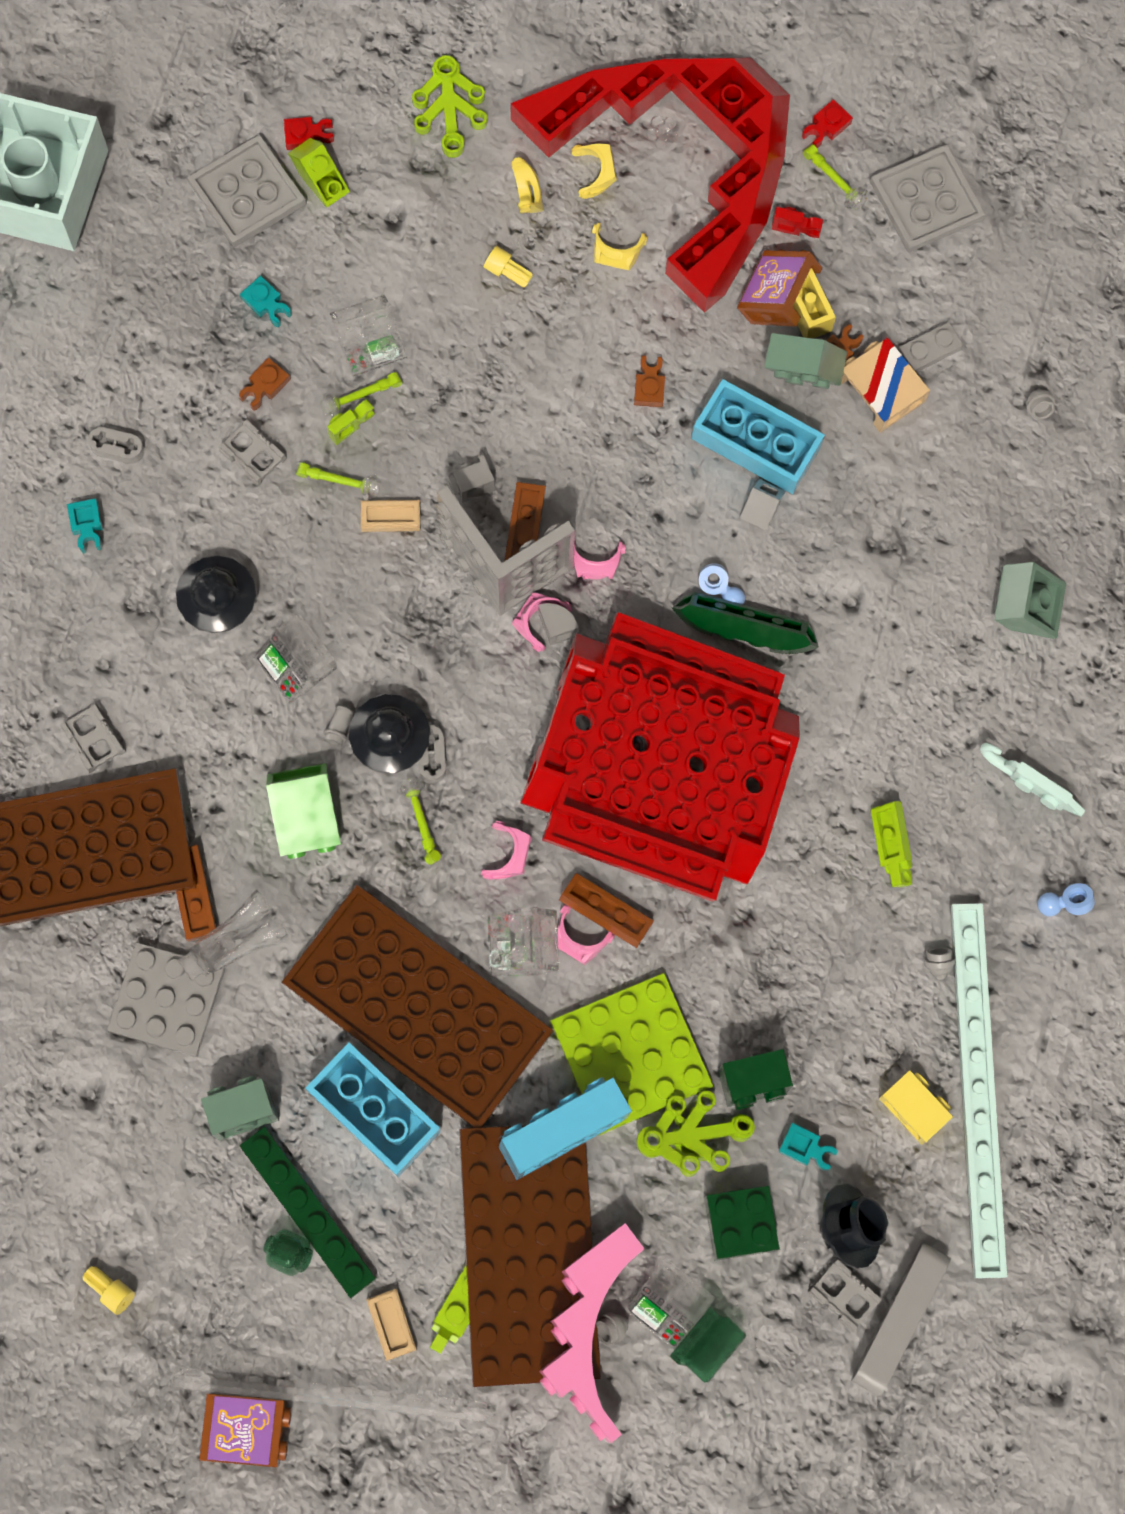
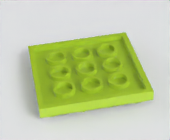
[551,973,713,1136]

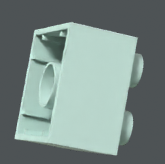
[0,93,108,251]

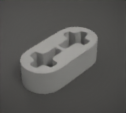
[88,427,144,464]
[418,725,446,784]

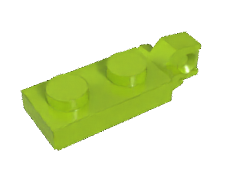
[871,801,912,888]
[430,1266,469,1354]

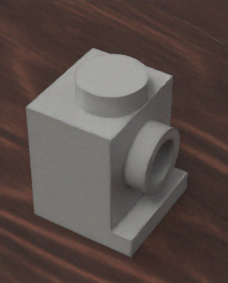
[448,455,495,503]

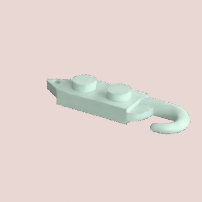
[980,743,1085,817]

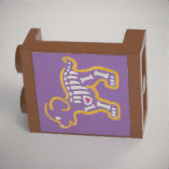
[737,249,822,327]
[199,1394,292,1467]

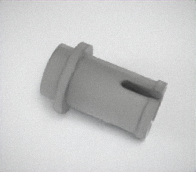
[323,706,354,746]

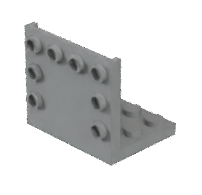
[436,486,575,616]

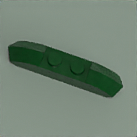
[672,592,819,654]

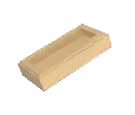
[361,500,420,532]
[366,1289,417,1361]

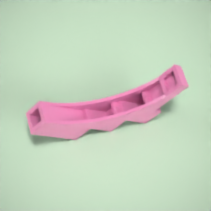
[539,1223,644,1443]

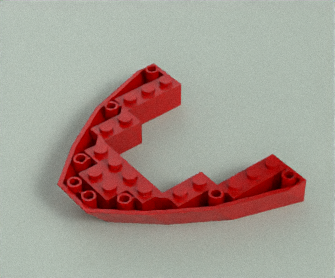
[510,57,790,313]

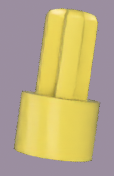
[483,245,532,287]
[83,1266,135,1315]

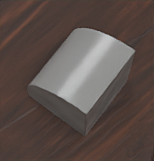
[740,479,786,530]
[538,603,579,646]

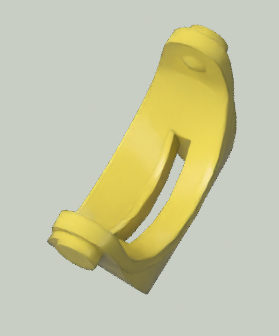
[571,144,617,199]
[511,157,544,214]
[592,222,648,271]

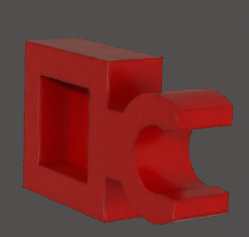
[802,99,853,148]
[284,117,334,150]
[771,207,823,238]

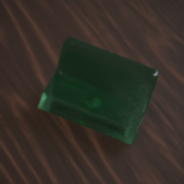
[670,1307,746,1383]

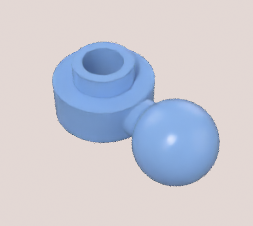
[699,563,745,605]
[1037,883,1095,917]

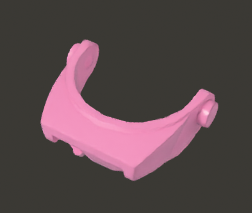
[573,542,625,580]
[512,593,572,652]
[481,821,532,880]
[552,904,615,965]

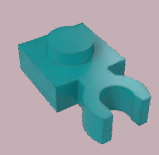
[240,275,292,328]
[67,498,103,553]
[778,1123,838,1171]

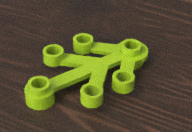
[412,55,487,158]
[636,1091,755,1177]

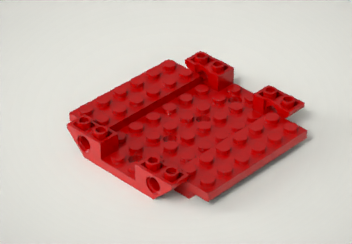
[520,612,800,902]

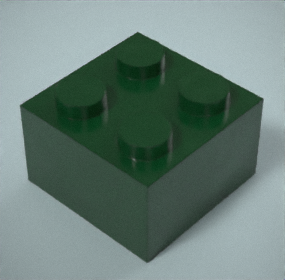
[718,1049,793,1111]
[704,1186,780,1261]

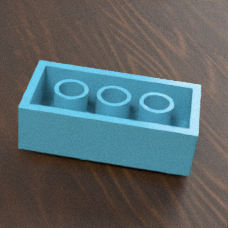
[691,379,825,495]
[305,1042,441,1178]
[499,1077,632,1180]

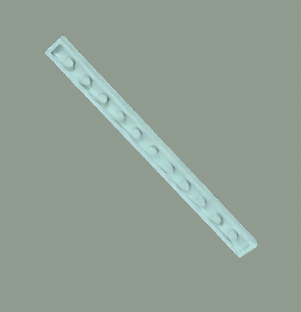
[950,903,1007,1279]

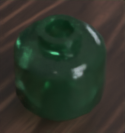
[263,1229,313,1276]

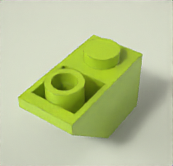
[288,138,350,208]

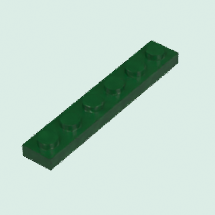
[239,1127,376,1299]

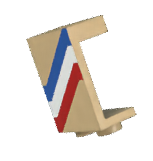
[841,338,930,433]

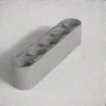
[851,1242,951,1397]

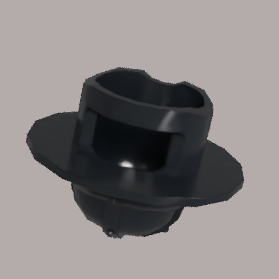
[175,555,256,633]
[349,694,430,773]
[818,1184,889,1269]

